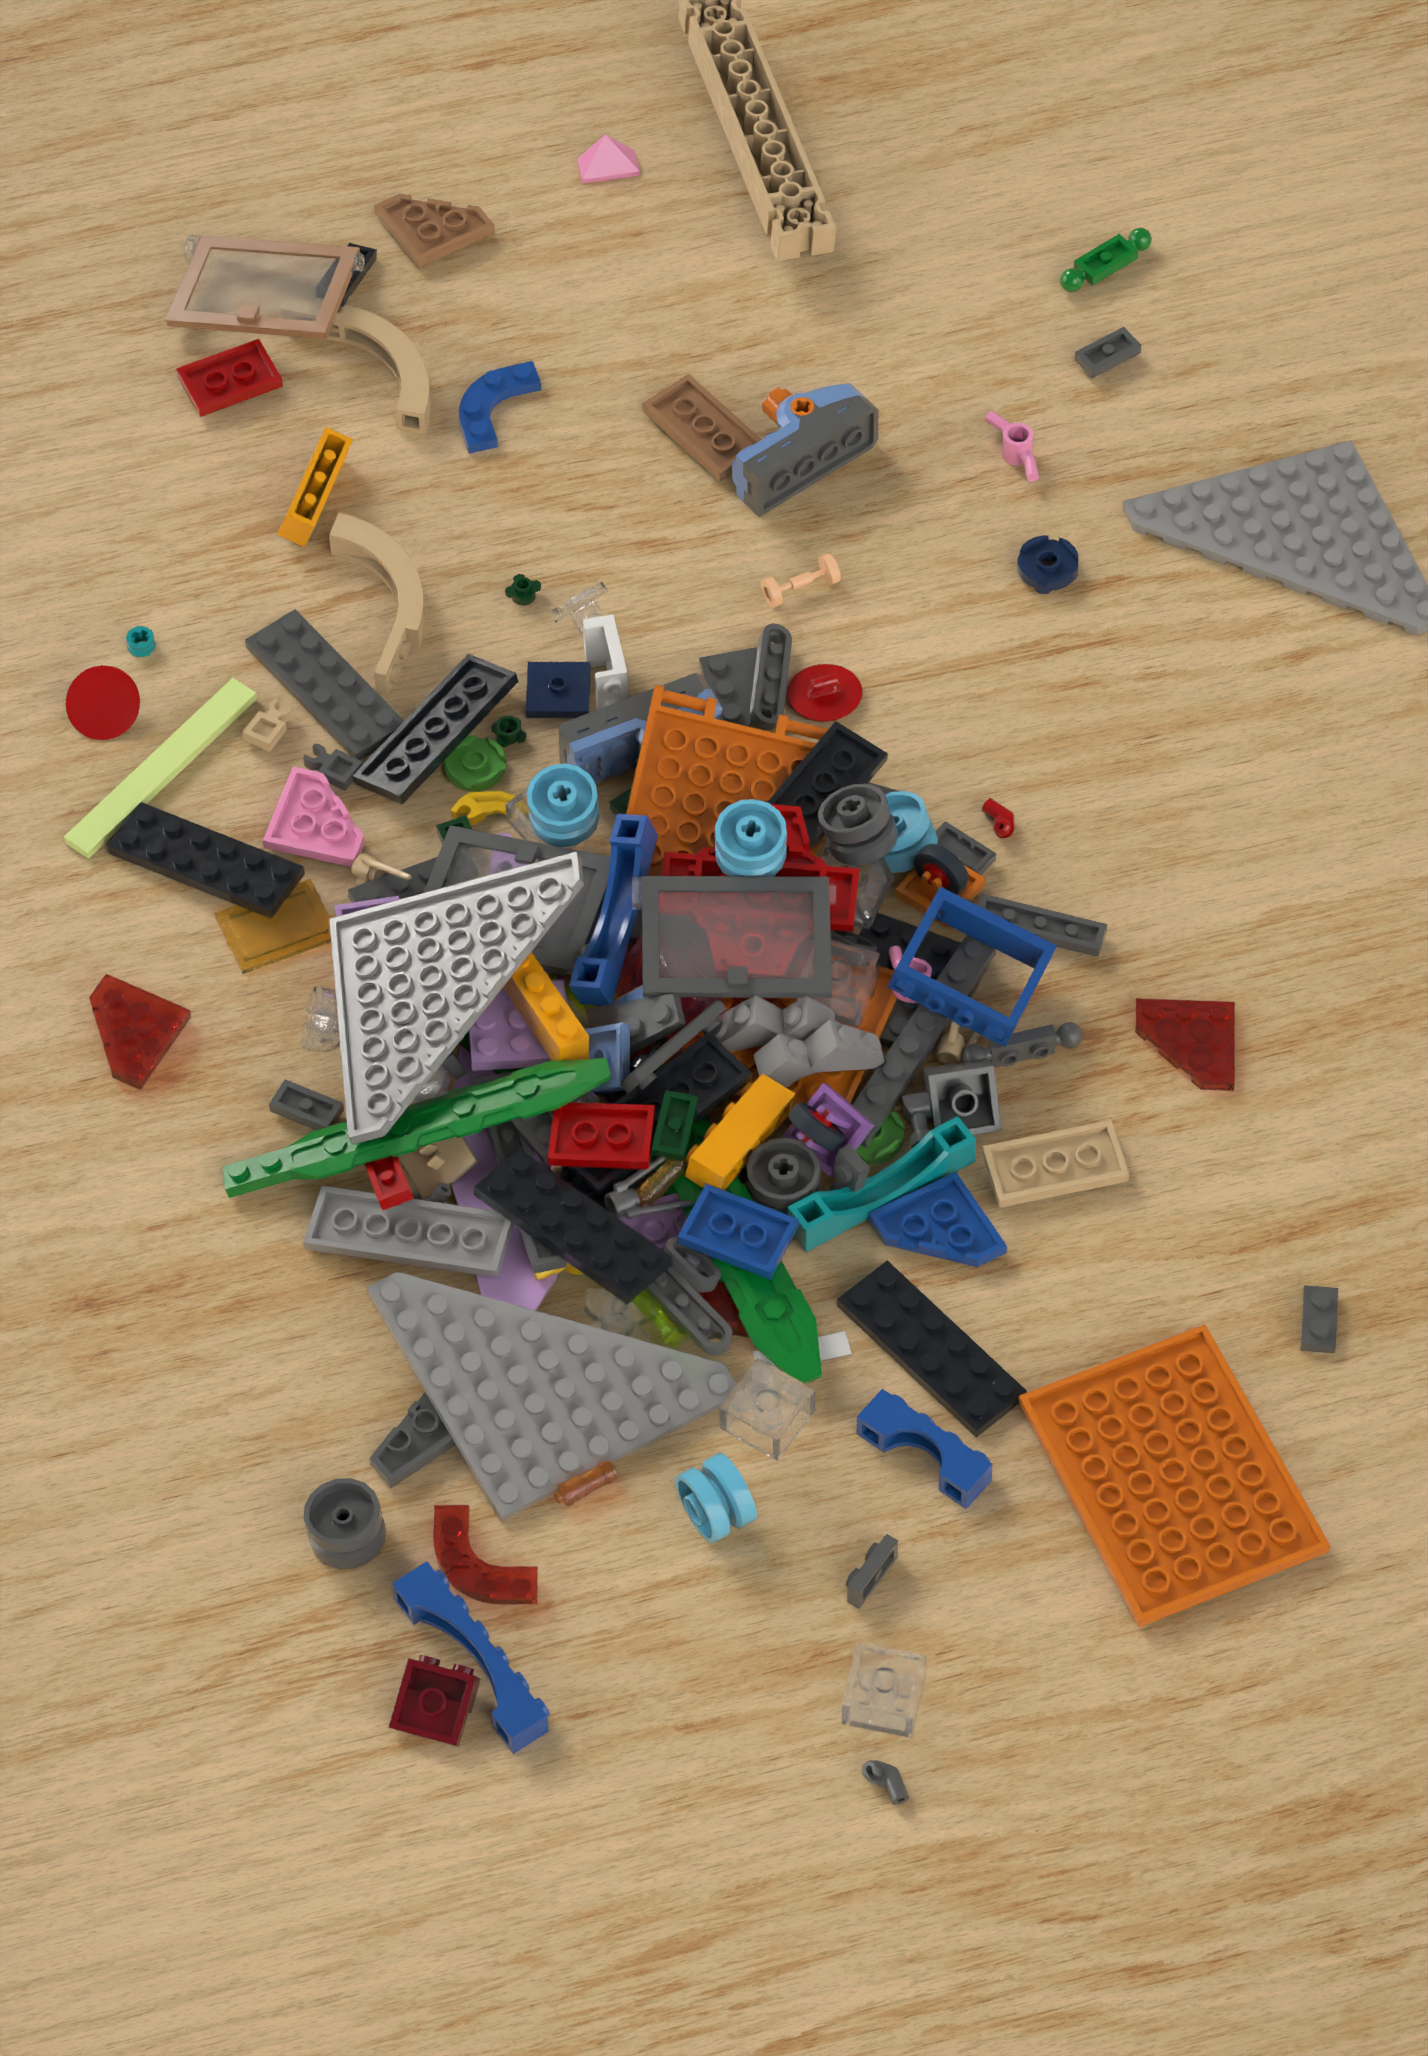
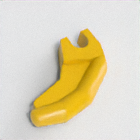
[451,791,529,826]

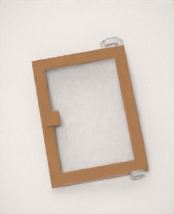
[166,235,365,339]

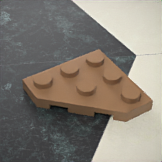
[374,194,495,268]

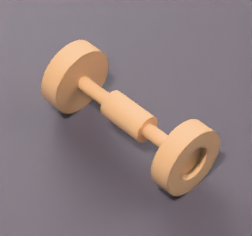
[761,553,841,609]

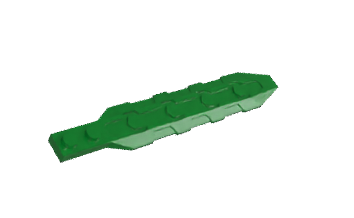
[222,1058,612,1198]
[637,1064,822,1387]

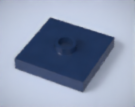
[526,662,591,718]

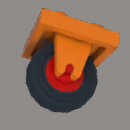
[895,844,986,928]

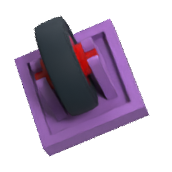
[783,1083,875,1178]

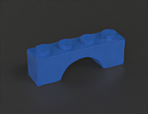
[856,1389,993,1509]

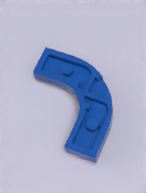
[459,361,541,454]

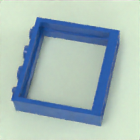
[887,887,1057,1047]

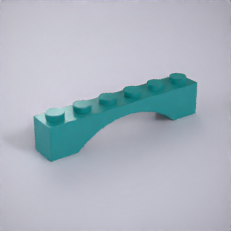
[788,1116,976,1252]

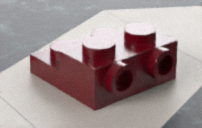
[389,1655,481,1747]

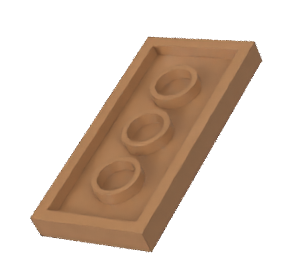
[642,374,762,481]

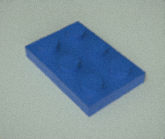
[677,1184,799,1280]

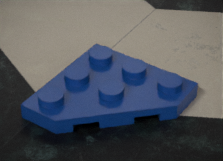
[868,1172,1007,1267]

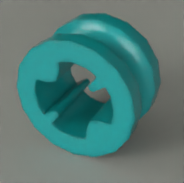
[126,626,155,657]

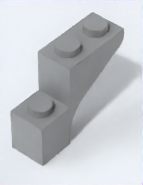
[709,995,835,1052]
[753,1020,885,1088]

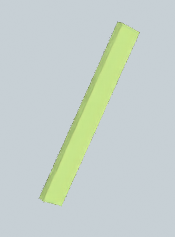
[64,678,257,859]

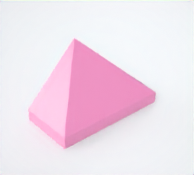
[578,134,640,184]

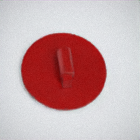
[787,664,862,722]
[65,665,140,740]

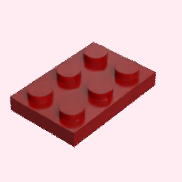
[176,339,283,417]
[547,1102,656,1169]

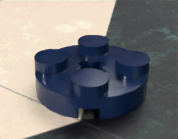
[1017,535,1079,594]

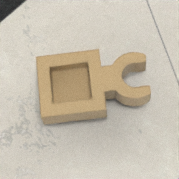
[242,697,293,752]

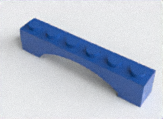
[569,814,658,1006]
[392,1561,550,1754]

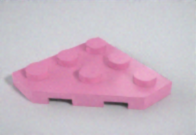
[263,767,365,867]

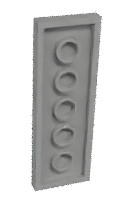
[303,1186,515,1278]

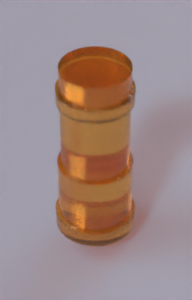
[635,1159,688,1207]
[554,1460,618,1507]

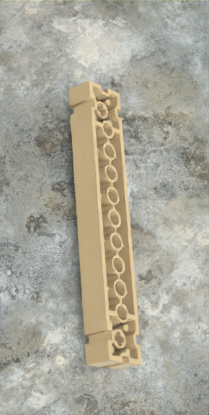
[678,0,836,262]

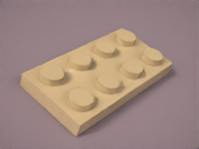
[982,1120,1129,1208]

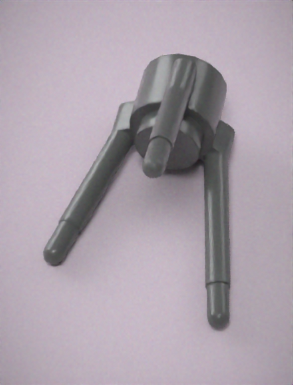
[605,1157,693,1219]

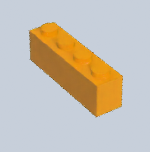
[277,427,353,548]
[503,952,589,1061]
[685,1073,796,1190]

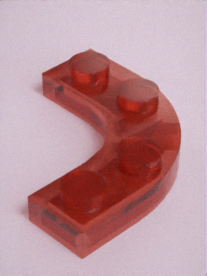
[433,1505,538,1605]

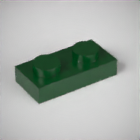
[651,1090,698,1162]

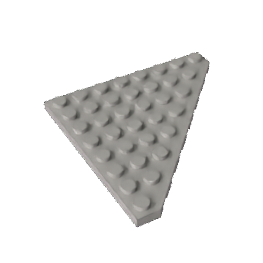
[1123,440,1428,635]
[329,851,584,1144]
[367,1272,742,1521]

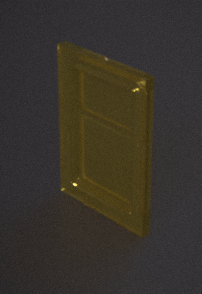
[214,879,331,974]

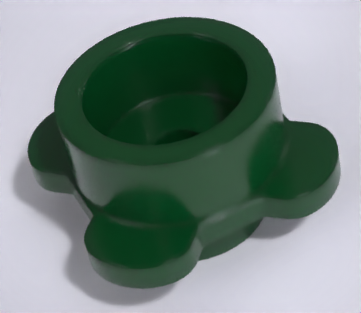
[505,574,541,606]
[491,716,527,748]

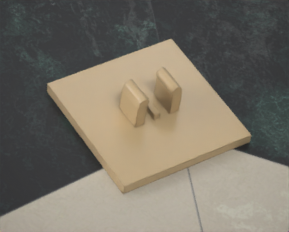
[398,1137,478,1198]

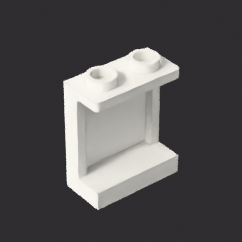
[582,614,629,710]

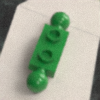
[1060,227,1152,292]

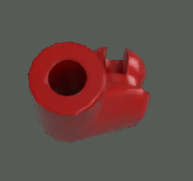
[982,798,1015,838]

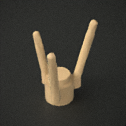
[351,853,412,886]
[932,1021,980,1065]

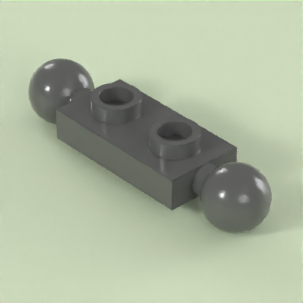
[961,1022,1083,1067]

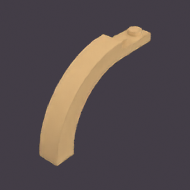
[281,302,431,435]
[329,512,425,694]

